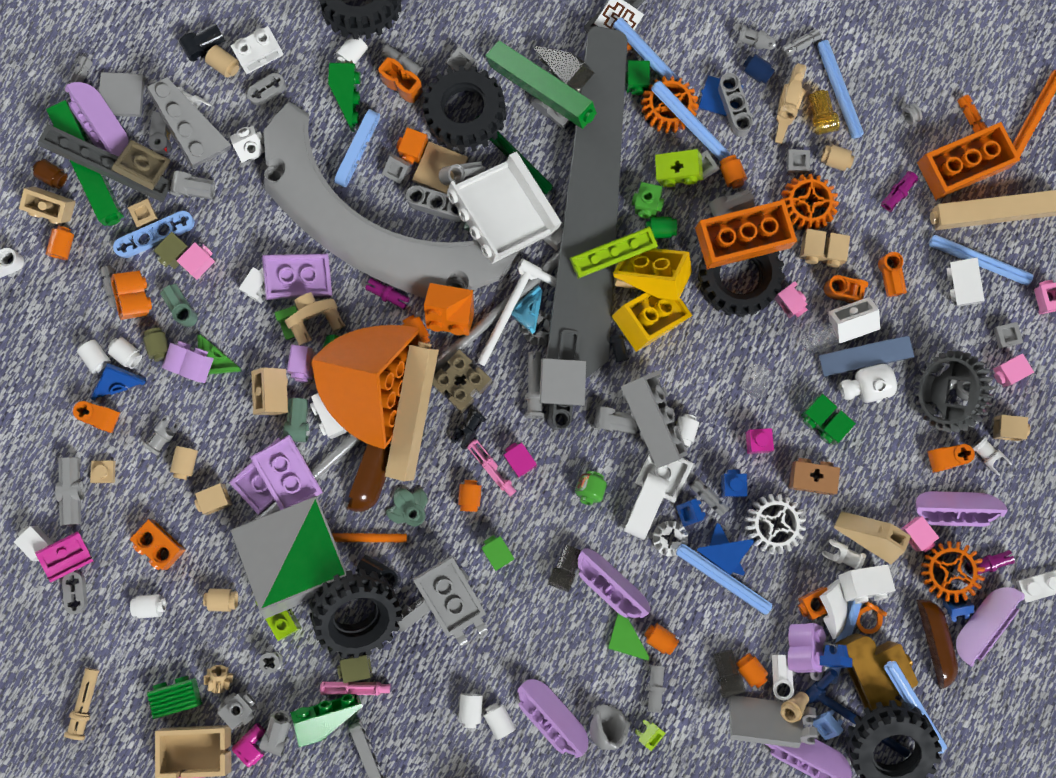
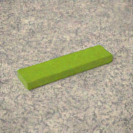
[570,227,658,279]

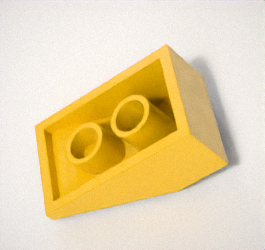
[613,248,692,301]
[612,293,693,352]

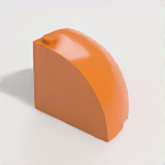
[311,325,420,449]

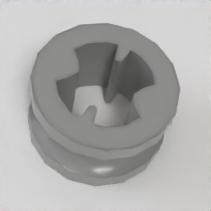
[902,103,923,125]

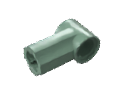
[160,283,198,327]
[283,398,309,442]

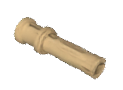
[64,668,100,740]

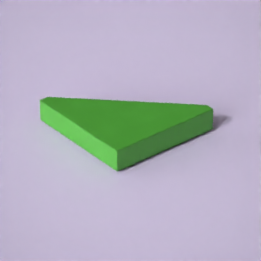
[197,334,241,375]
[608,613,649,661]

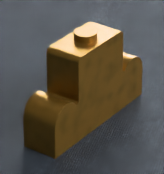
[835,633,918,711]

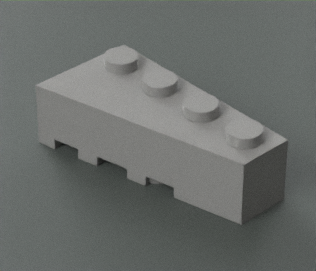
[147,77,231,169]
[621,370,688,469]

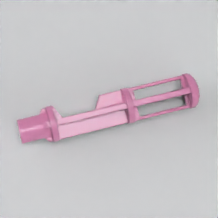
[467,439,517,497]
[320,681,391,696]

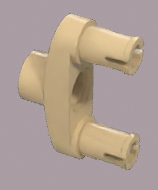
[285,292,346,346]

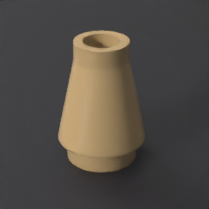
[781,691,809,723]

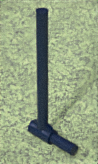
[804,669,910,758]

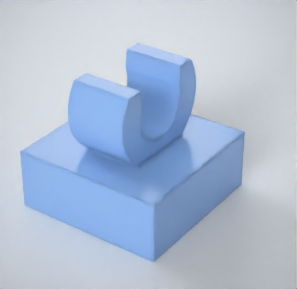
[813,710,843,740]

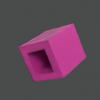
[746,428,774,454]
[504,442,537,478]

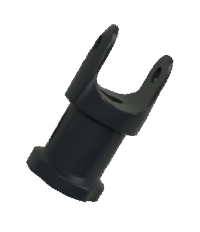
[451,409,486,449]

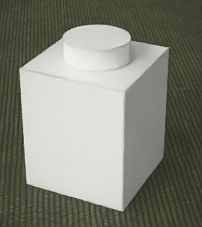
[14,526,54,561]

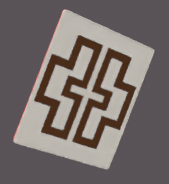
[594,0,644,30]

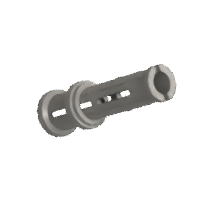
[525,351,545,419]

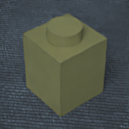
[153,232,189,269]
[337,654,373,683]

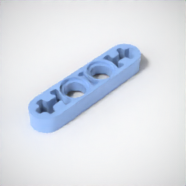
[335,109,380,187]
[113,211,195,258]

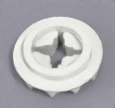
[653,521,688,557]

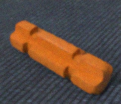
[958,94,987,133]

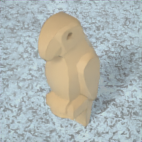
[775,63,807,144]

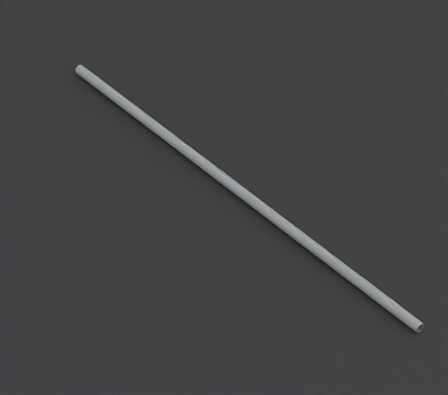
[233,250,560,542]

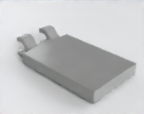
[413,555,488,647]
[729,695,818,748]

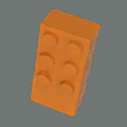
[917,122,1021,200]
[695,199,797,269]

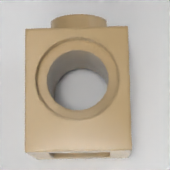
[993,415,1030,441]
[195,483,233,515]

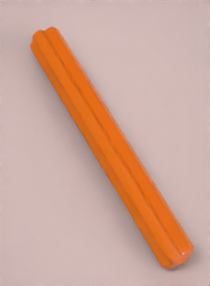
[1013,70,1056,157]

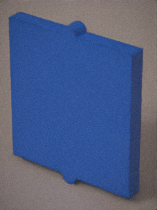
[698,75,743,116]

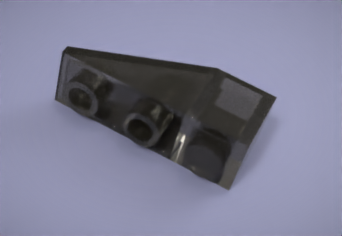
[534,46,594,92]

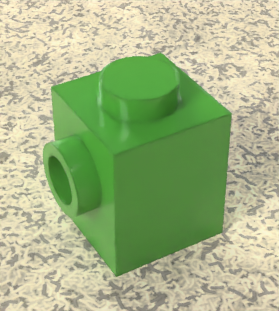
[482,535,515,571]

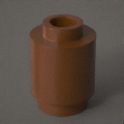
[33,159,68,189]

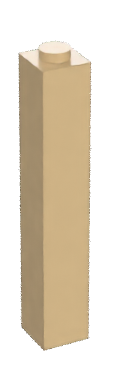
[930,190,1056,230]
[385,342,439,482]

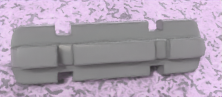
[781,29,821,57]
[64,56,93,96]
[100,266,117,308]
[691,479,729,516]

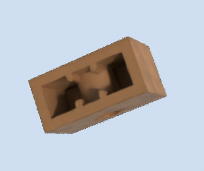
[789,458,840,495]

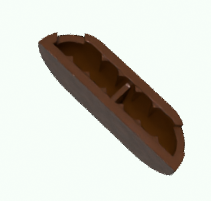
[347,440,392,512]
[916,599,958,689]

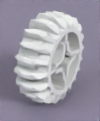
[745,494,806,554]

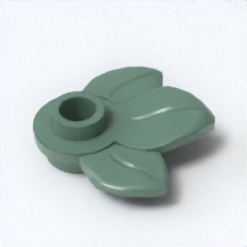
[386,488,428,527]

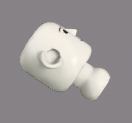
[839,364,897,403]

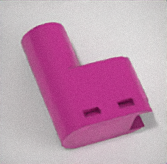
[231,723,265,768]

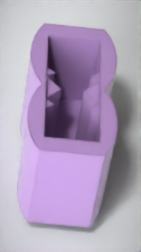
[162,341,214,383]
[287,345,317,383]
[788,623,826,673]

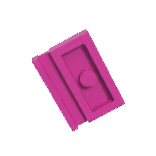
[35,532,93,583]

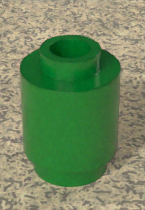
[645,216,677,238]

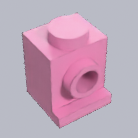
[1034,280,1056,315]
[774,282,808,319]

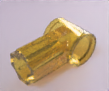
[809,90,840,135]

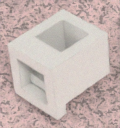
[239,267,265,304]

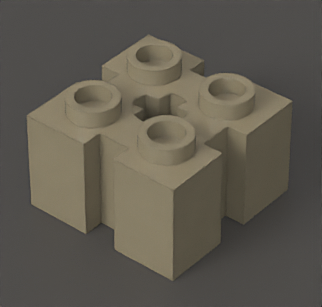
[432,349,492,414]

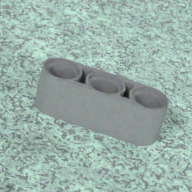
[718,73,753,137]
[406,185,462,222]

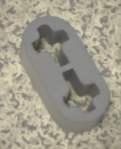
[247,73,286,106]
[62,572,87,614]

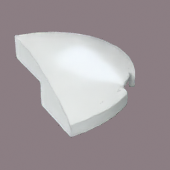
[819,579,848,639]

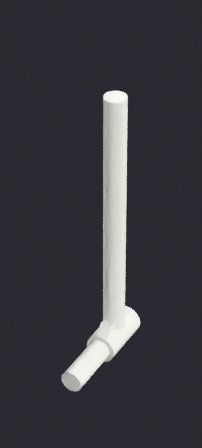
[477,258,556,366]

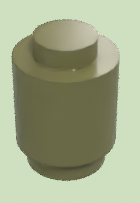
[143,328,169,362]

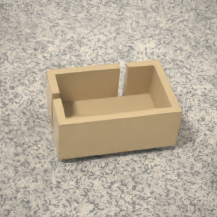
[155,725,231,778]

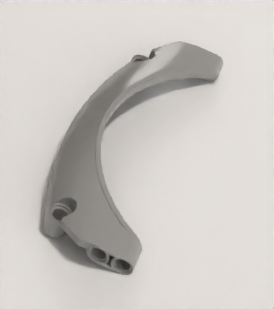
[263,102,524,298]

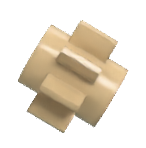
[203,665,233,694]

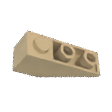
[833,511,911,564]

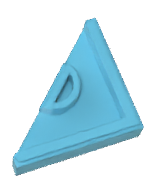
[511,285,543,334]

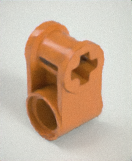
[824,275,869,304]
[73,401,120,433]
[927,444,975,473]

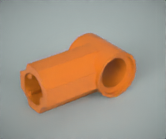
[878,252,907,297]

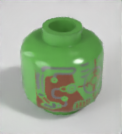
[575,471,607,506]

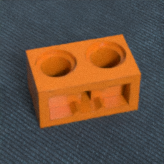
[129,519,186,570]

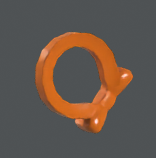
[856,601,887,634]

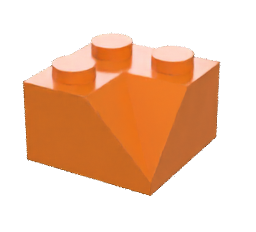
[424,283,474,336]

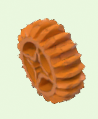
[641,76,699,134]
[781,173,839,230]
[921,541,985,603]

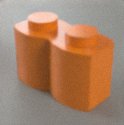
[378,57,423,103]
[110,270,152,320]

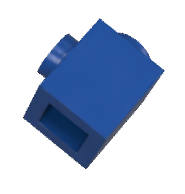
[721,469,747,497]

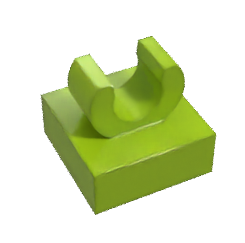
[635,720,666,751]

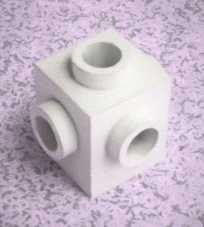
[230,126,265,162]

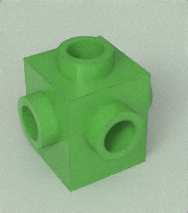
[632,182,664,219]

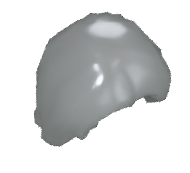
[589,704,629,750]

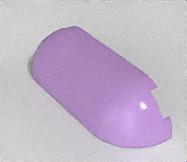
[65,82,129,157]
[916,491,1008,527]
[578,548,651,618]
[956,587,1025,666]
[517,679,588,758]
[765,739,852,778]

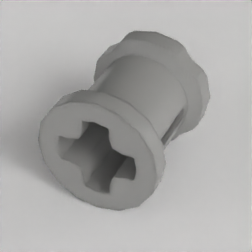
[259,651,283,673]

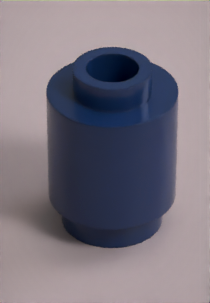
[742,54,775,84]

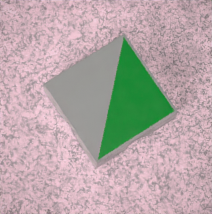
[231,496,346,619]

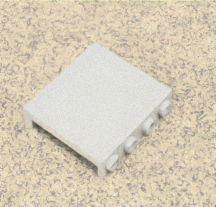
[447,152,562,264]

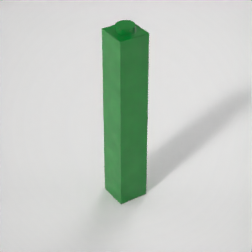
[485,40,597,129]
[46,100,124,226]

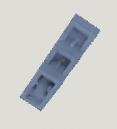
[819,336,915,377]

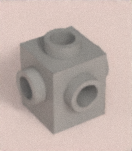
[217,691,258,730]

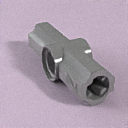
[55,457,84,526]

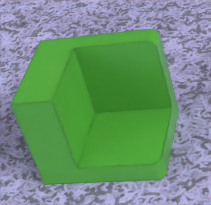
[274,306,299,340]

